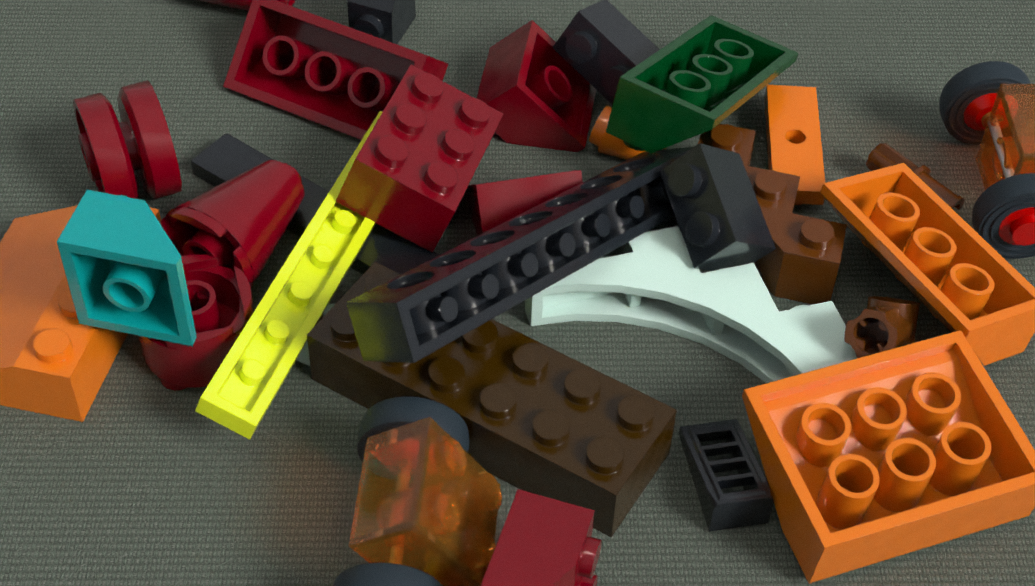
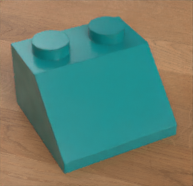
[57,190,197,347]

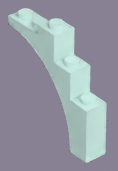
[525,226,857,383]

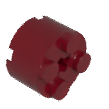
[139,254,254,391]

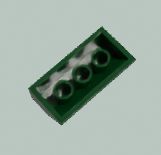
[606,15,799,154]

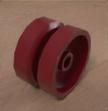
[73,80,182,199]

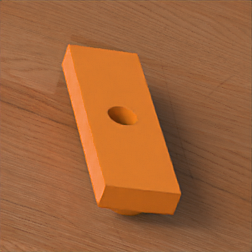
[764,84,825,205]

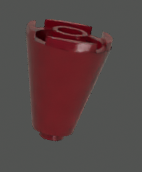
[159,160,305,289]

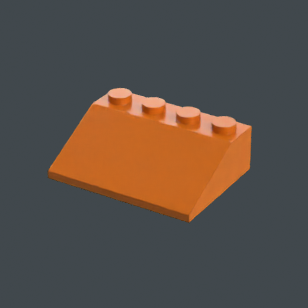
[0,205,161,422]
[742,330,1035,584]

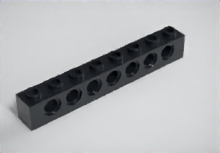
[346,147,694,363]

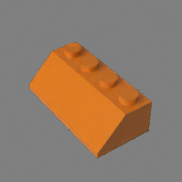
[820,163,1035,366]

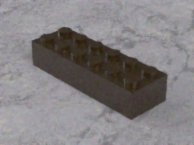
[307,262,677,537]

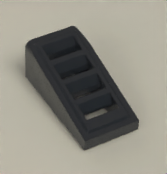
[679,419,774,532]

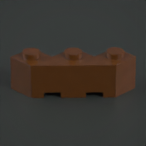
[698,123,847,305]

